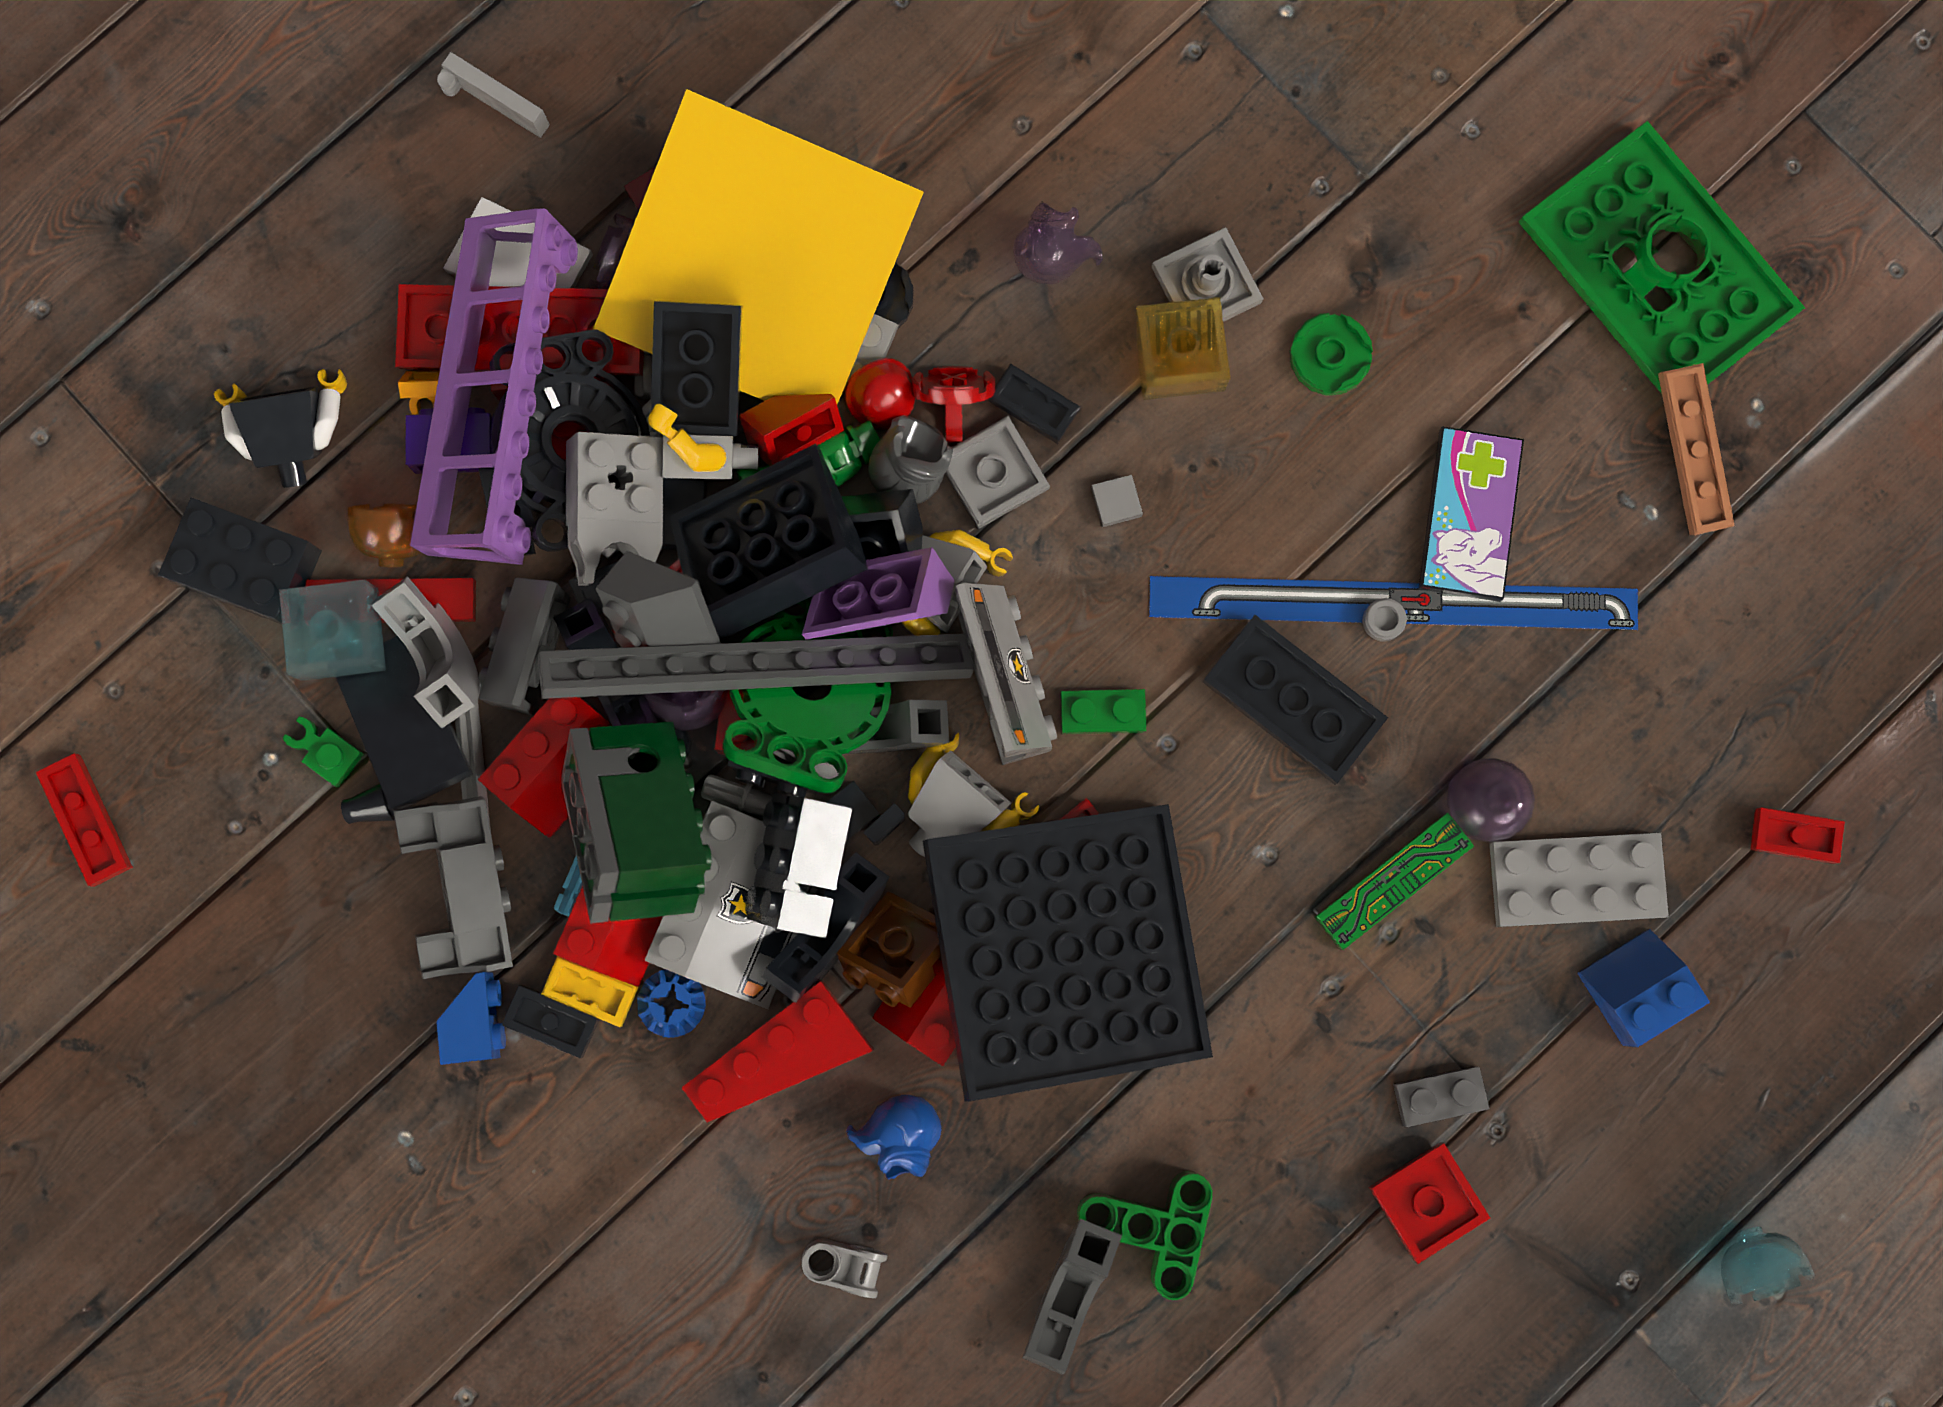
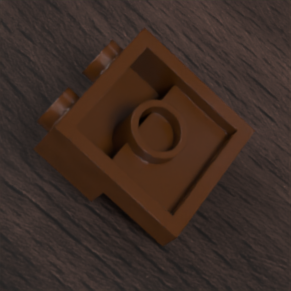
[836,891,941,1008]

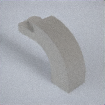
[371,576,480,728]

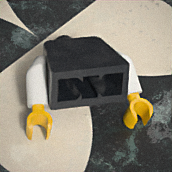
[214,369,347,488]

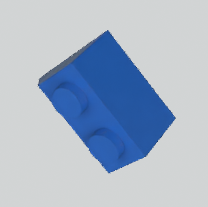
[1577,929,1710,1047]

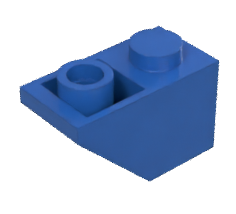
[437,972,506,1065]

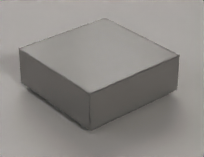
[1091,475,1143,527]

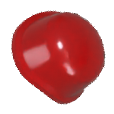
[845,357,915,430]

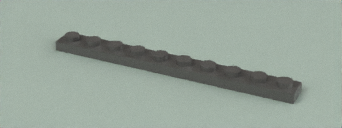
[538,634,974,699]

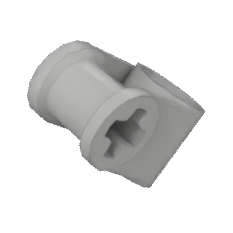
[802,1238,888,1298]

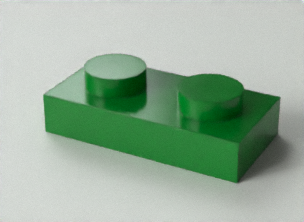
[1061,689,1147,735]

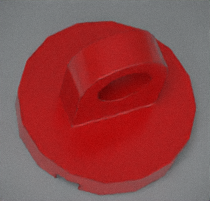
[911,366,995,442]

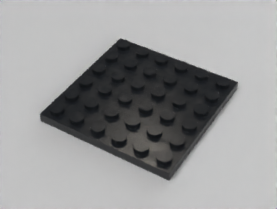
[923,804,1213,1102]

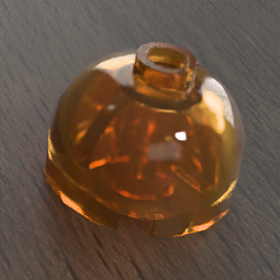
[347,503,421,567]

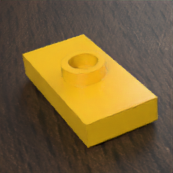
[541,956,639,1027]

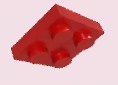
[1369,1142,1491,1264]

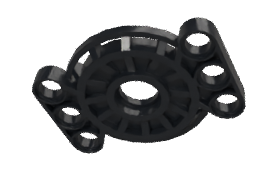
[490,330,650,552]

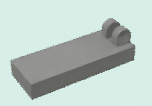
[437,52,549,138]

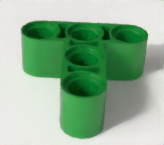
[1077,1171,1213,1300]

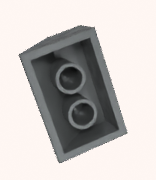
[596,551,721,648]
[479,577,571,716]

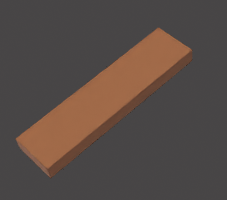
[1658,363,1735,535]

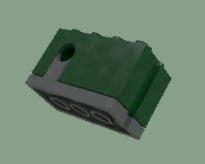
[561,722,712,923]

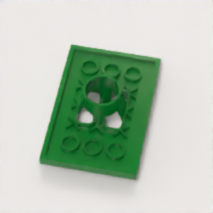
[1519,121,1805,394]

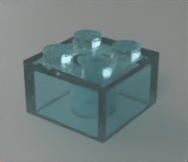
[279,580,386,681]

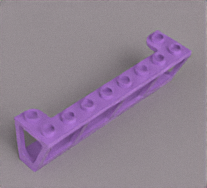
[410,208,578,565]

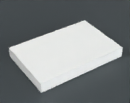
[443,197,593,288]

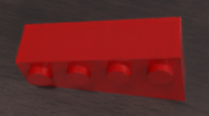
[681,981,874,1123]

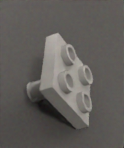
[1151,227,1263,337]

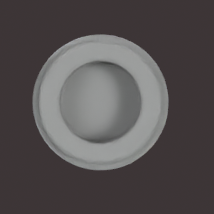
[1362,598,1407,642]

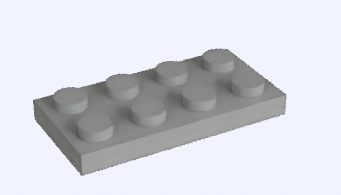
[1489,833,1669,927]

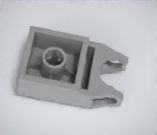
[566,432,663,586]

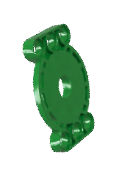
[722,596,893,793]

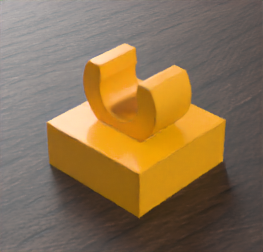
[398,370,440,415]

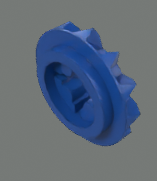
[637,970,706,1038]

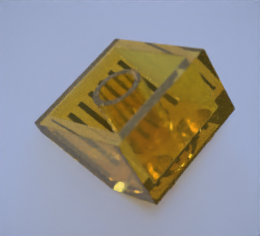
[1136,297,1231,400]

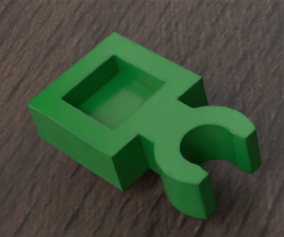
[283,717,364,788]

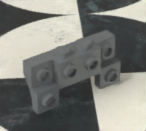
[393,796,513,979]

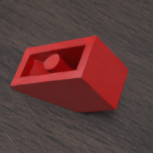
[739,394,844,466]

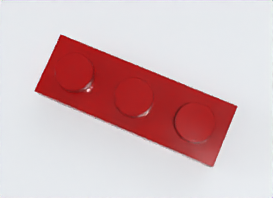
[36,753,133,887]

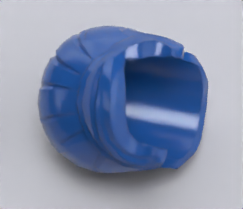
[847,1094,941,1179]

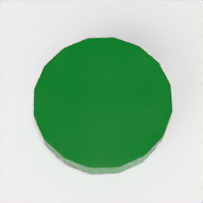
[1289,313,1373,396]

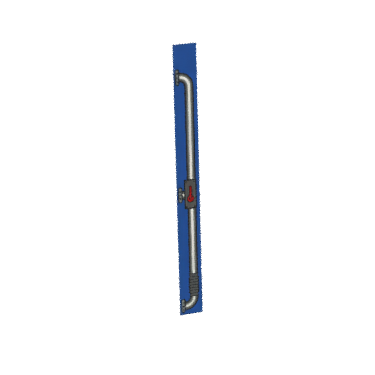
[1149,576,1638,630]

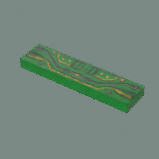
[1315,813,1474,950]

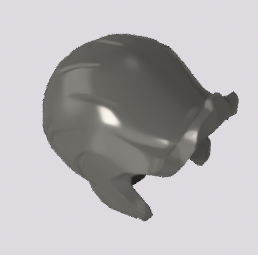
[868,415,953,504]

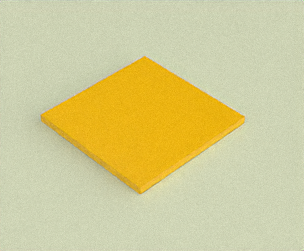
[593,89,924,404]

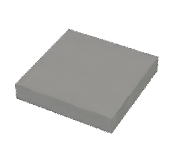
[945,416,1050,529]

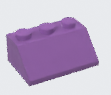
[802,547,955,640]

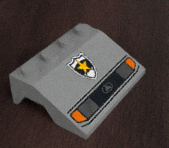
[955,583,1057,765]
[645,801,819,1009]

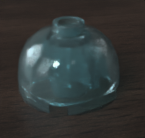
[1721,1226,1815,1305]

